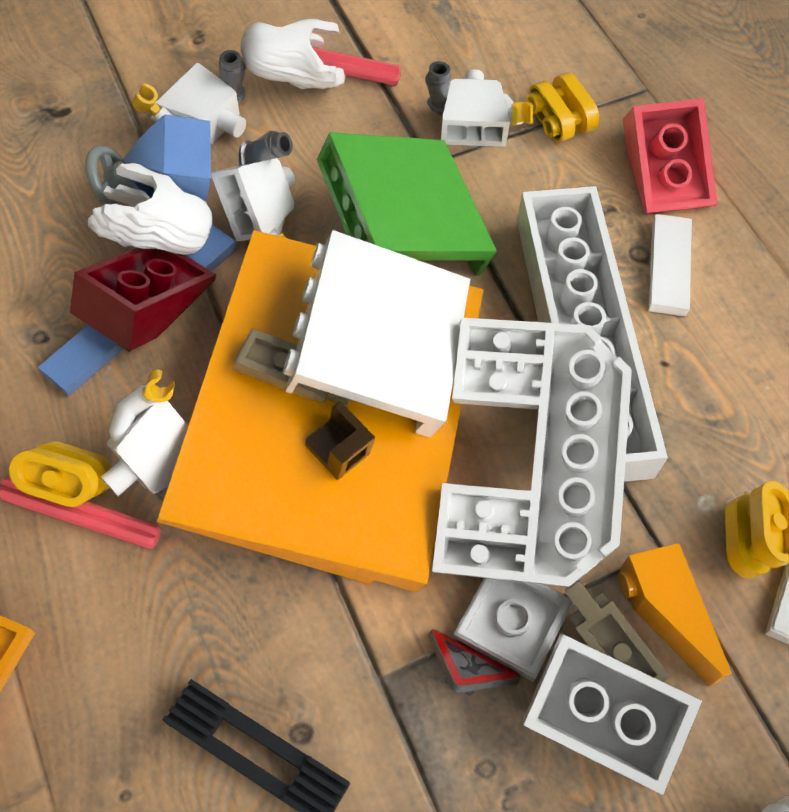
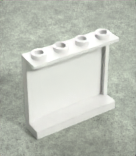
[283,230,470,438]

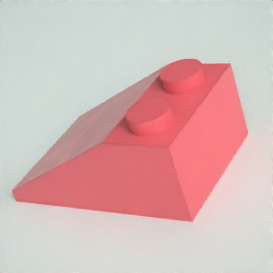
[623,98,718,215]

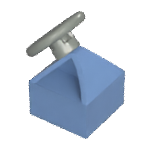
[85,114,211,206]

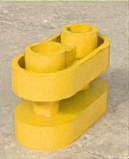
[526,72,599,143]
[9,441,112,507]
[725,481,789,579]

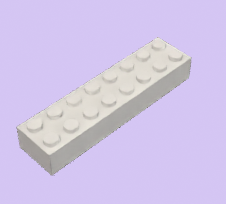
[517,186,668,482]

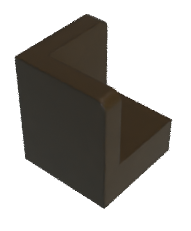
[305,401,375,480]

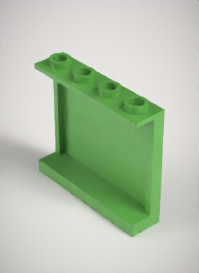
[316,132,497,275]

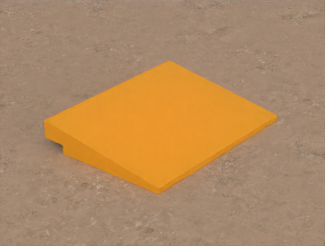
[157,230,484,592]

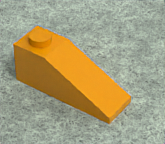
[618,543,732,686]

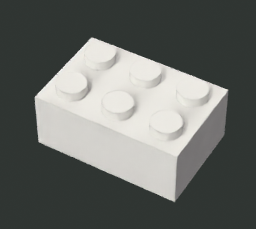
[523,633,702,795]

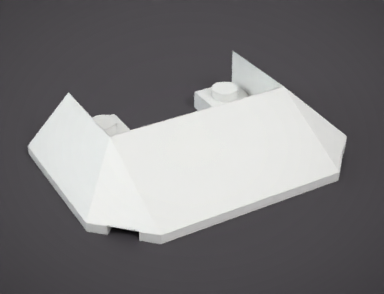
[432,318,632,587]

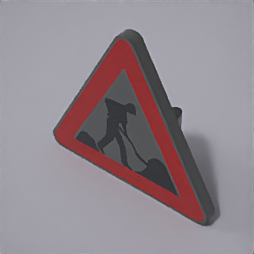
[428,629,521,696]

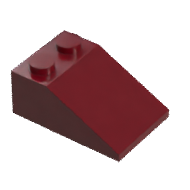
[70,248,216,352]

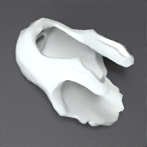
[240,19,345,90]
[88,163,212,255]

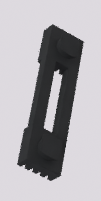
[162,679,350,812]

